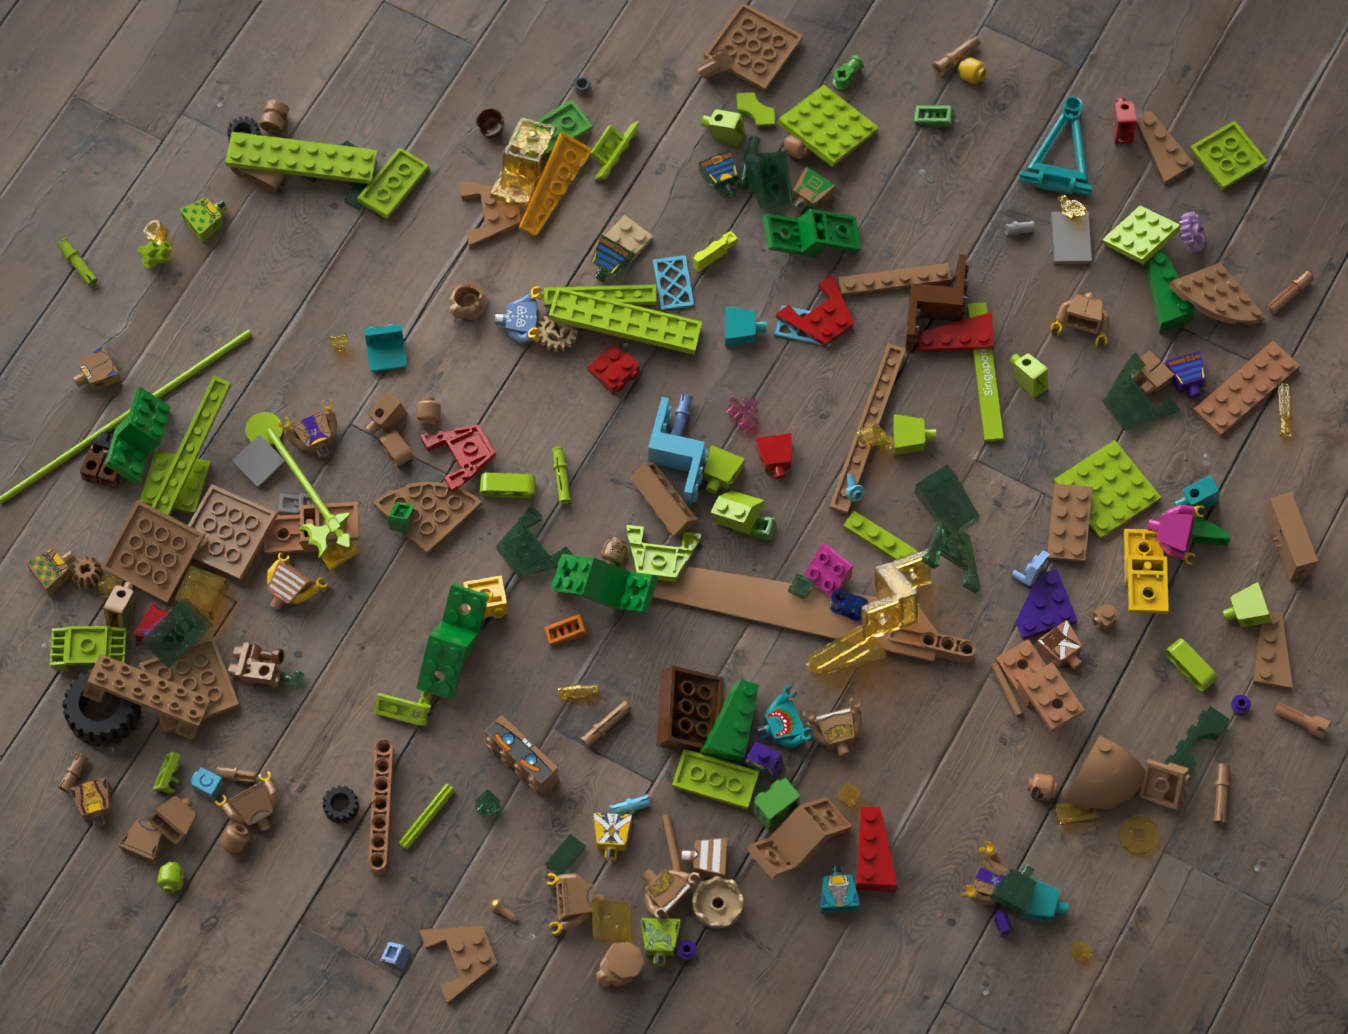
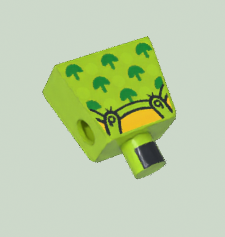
[180,198,228,243]

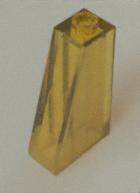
[805,621,888,676]

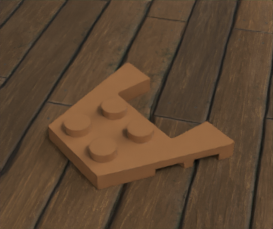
[459,181,521,248]
[419,926,497,1004]

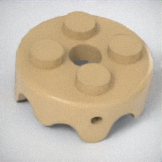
[693,876,743,929]

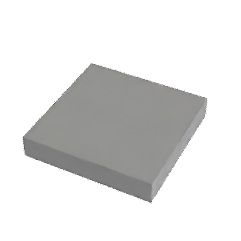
[232,434,286,488]

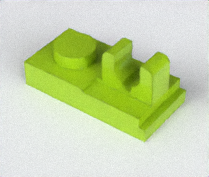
[152,752,180,794]

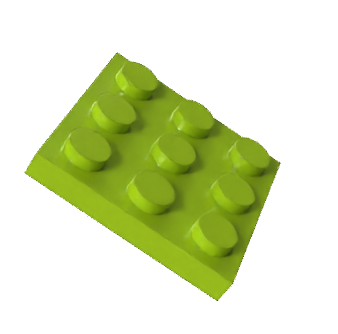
[1190,120,1267,190]
[1102,206,1181,265]
[140,450,211,515]

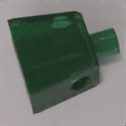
[991,864,1037,917]

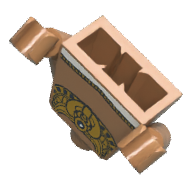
[802,697,862,757]
[642,869,703,923]

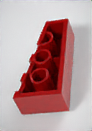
[856,806,897,893]

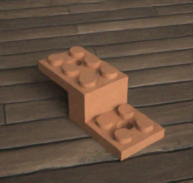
[264,502,359,555]
[995,639,1085,732]

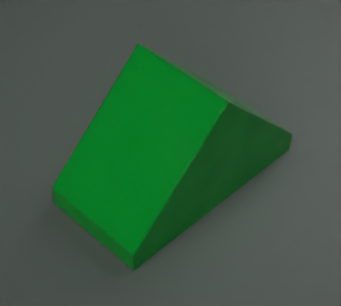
[388,502,415,533]

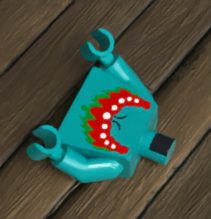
[756,685,815,748]

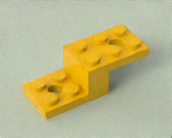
[1123,529,1169,614]

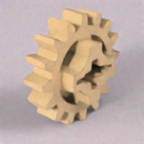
[537,316,578,352]

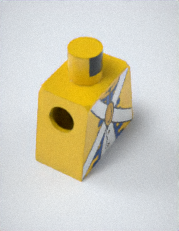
[594,813,632,861]

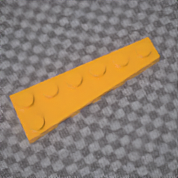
[518,132,592,237]

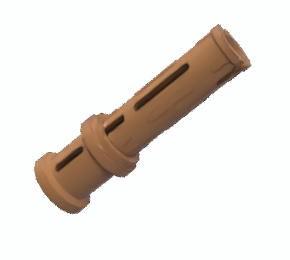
[932,35,981,77]

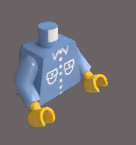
[495,286,544,344]

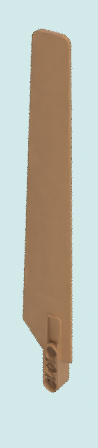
[618,557,976,664]

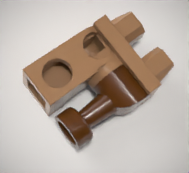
[228,642,284,687]

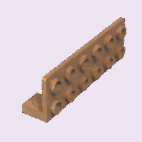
[82,654,210,740]

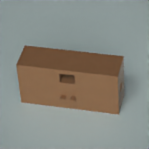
[1264,492,1318,581]

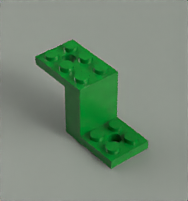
[551,554,658,614]
[416,583,489,700]

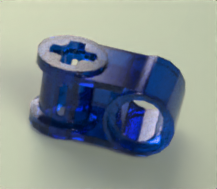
[829,589,868,621]

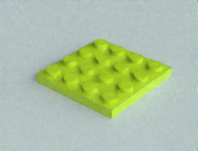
[777,85,879,167]
[1053,440,1161,540]

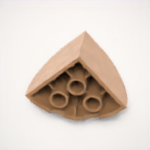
[1065,736,1144,810]

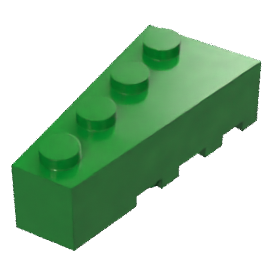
[1144,249,1196,333]
[700,679,759,763]

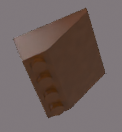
[656,665,724,752]

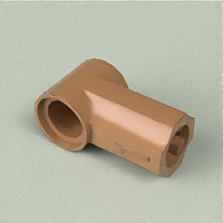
[697,47,735,79]

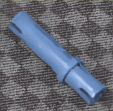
[671,394,693,437]

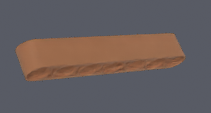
[369,739,394,876]

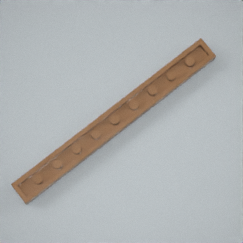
[829,343,906,515]

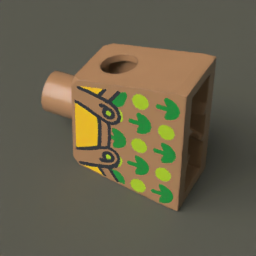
[26,549,76,596]

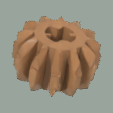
[70,555,104,589]

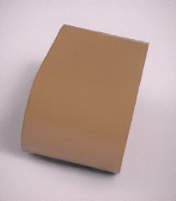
[378,429,414,468]

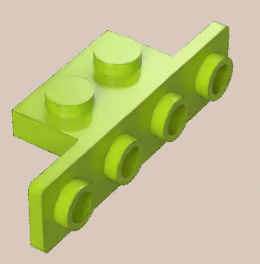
[589,121,641,181]

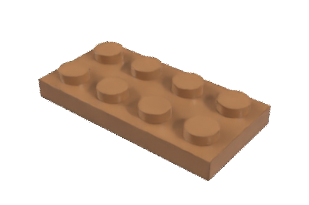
[1047,484,1093,562]

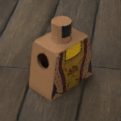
[69,777,112,828]

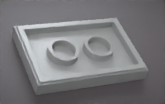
[1051,212,1092,264]

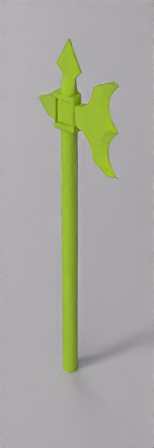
[266,428,350,558]

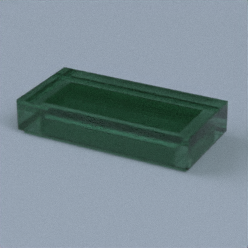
[545,834,586,876]

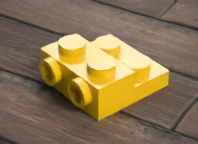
[463,576,508,620]

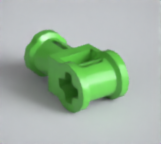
[833,55,864,91]

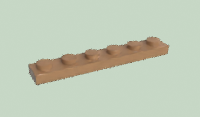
[838,263,952,297]

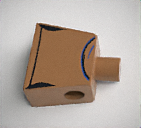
[119,814,165,865]

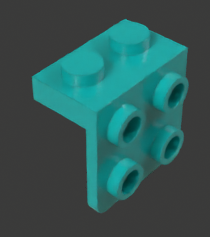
[364,324,407,372]

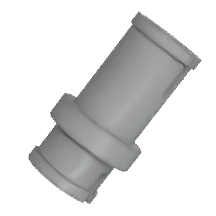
[1005,221,1035,236]

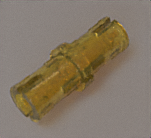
[559,684,599,699]

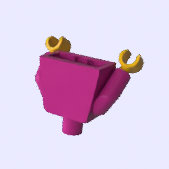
[1148,505,1204,564]

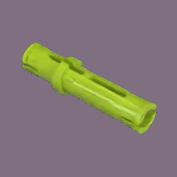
[57,238,98,287]
[552,447,571,504]

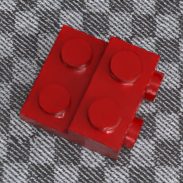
[587,344,640,395]

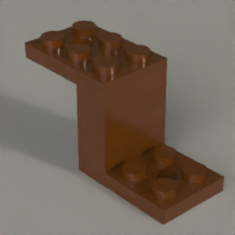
[905,254,969,351]

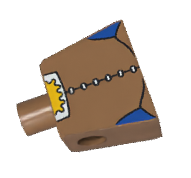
[73,346,122,391]

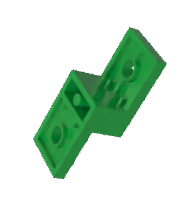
[763,209,861,258]
[105,387,171,485]

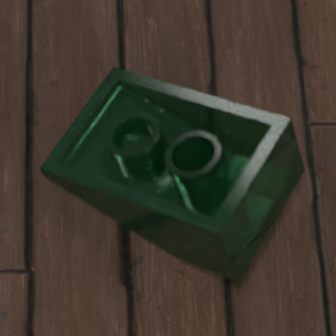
[744,151,794,209]
[914,465,979,536]
[141,598,214,669]

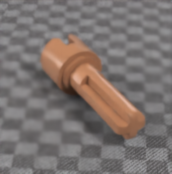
[1275,703,1331,739]

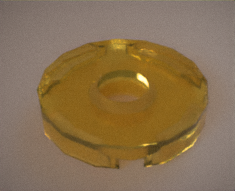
[1118,815,1159,855]

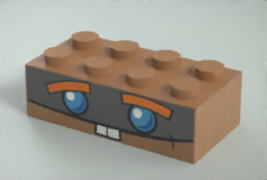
[485,715,559,796]

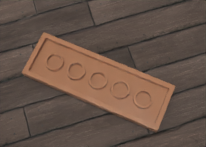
[1193,341,1300,437]

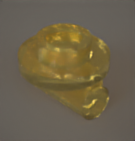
[328,334,348,351]
[1071,940,1092,962]

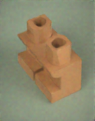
[1127,350,1174,397]

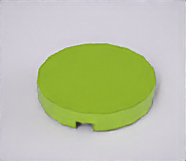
[245,412,284,447]

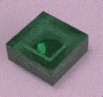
[788,573,814,600]

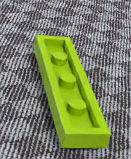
[843,511,918,568]

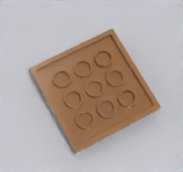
[704,2,803,92]
[188,484,278,581]
[100,500,206,603]
[139,636,240,734]

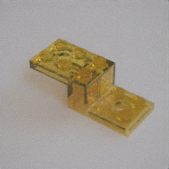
[490,117,556,208]

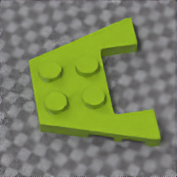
[626,525,701,582]

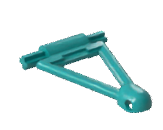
[1018,96,1093,196]

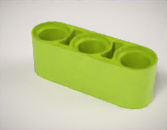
[480,473,536,498]
[1165,638,1218,692]

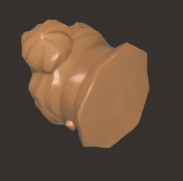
[449,282,488,320]
[596,942,644,987]

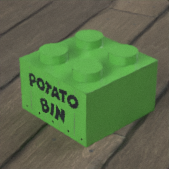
[753,778,801,832]

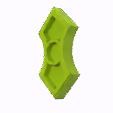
[736,93,775,127]

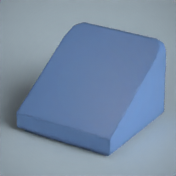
[381,942,411,969]

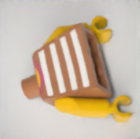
[267,552,328,610]

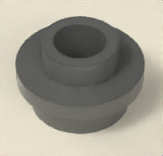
[573,77,591,95]

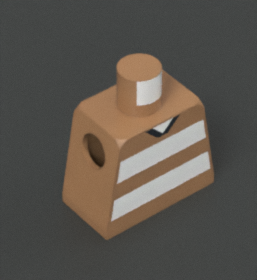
[682,838,727,879]

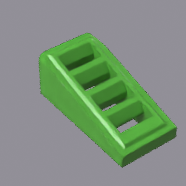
[914,106,954,128]
[733,516,777,541]

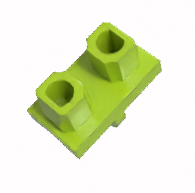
[137,241,173,268]

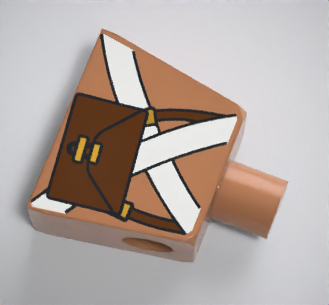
[1036,620,1083,670]

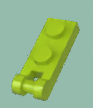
[374,693,431,726]

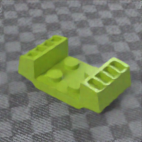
[49,626,126,671]

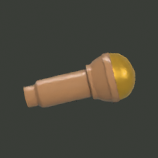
[490,899,518,923]

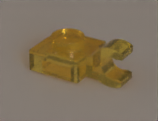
[1057,195,1087,220]

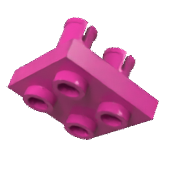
[804,543,854,598]

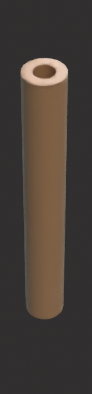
[991,662,1023,717]
[662,814,682,872]

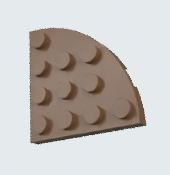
[1169,263,1266,325]
[373,482,482,555]

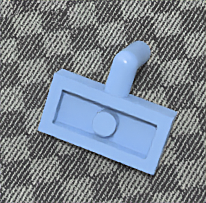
[1011,550,1050,586]

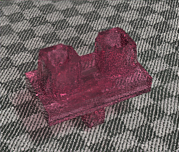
[725,396,760,431]

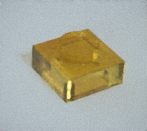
[835,781,863,809]

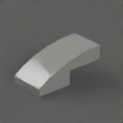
[278,493,319,515]

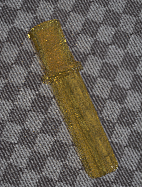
[1277,383,1292,438]

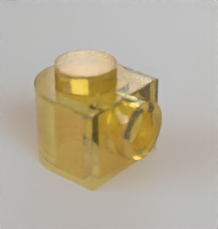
[142,220,169,245]
[98,575,123,599]

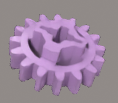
[1180,212,1206,252]

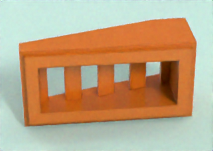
[544,614,589,646]

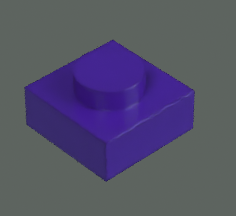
[993,911,1011,937]

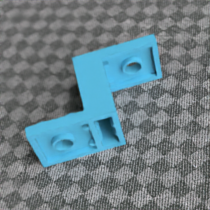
[648,397,708,508]

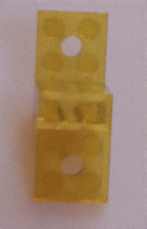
[862,549,931,641]

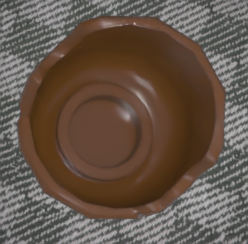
[476,108,505,138]

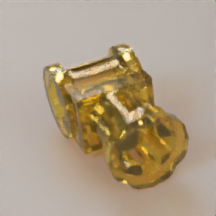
[857,423,894,452]

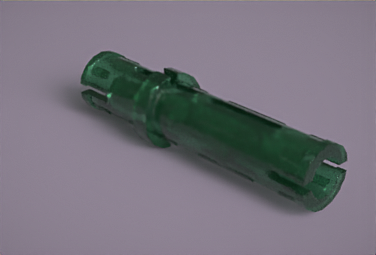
[737,136,761,189]

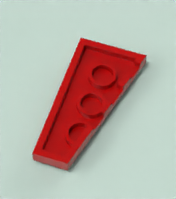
[918,312,994,352]

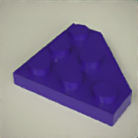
[1016,569,1077,640]

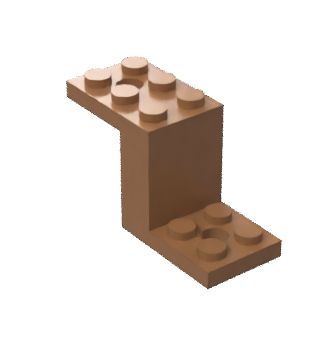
[746,797,852,879]

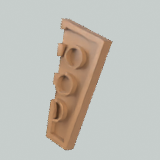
[1136,111,1194,185]

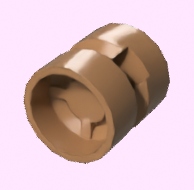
[259,100,289,134]

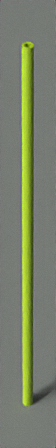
[0,330,252,504]

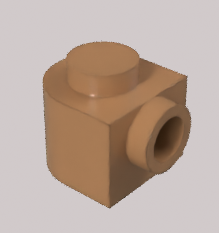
[1092,604,1117,632]

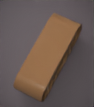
[230,167,285,192]

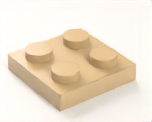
[601,215,653,264]

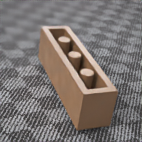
[630,462,698,535]

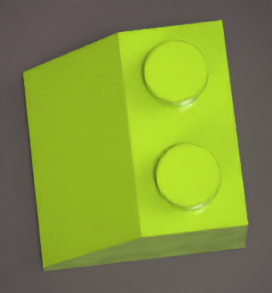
[710,490,766,534]

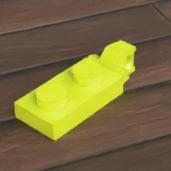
[693,231,738,272]

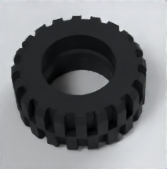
[62,669,141,747]

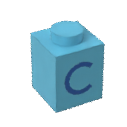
[191,767,224,800]

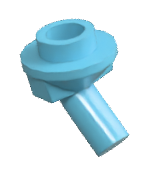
[845,474,865,501]

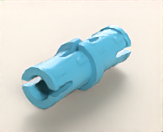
[609,795,651,814]

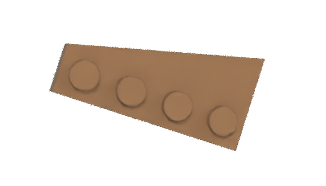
[1253,610,1293,690]

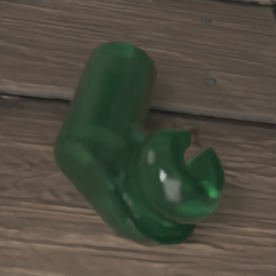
[280,670,305,684]

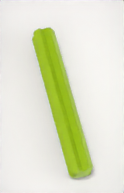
[399,784,455,850]

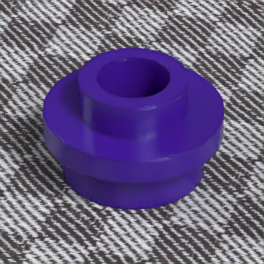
[1231,695,1251,714]
[677,940,697,960]

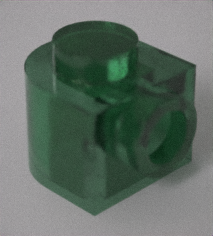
[475,789,500,817]

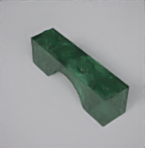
[1164,706,1230,775]

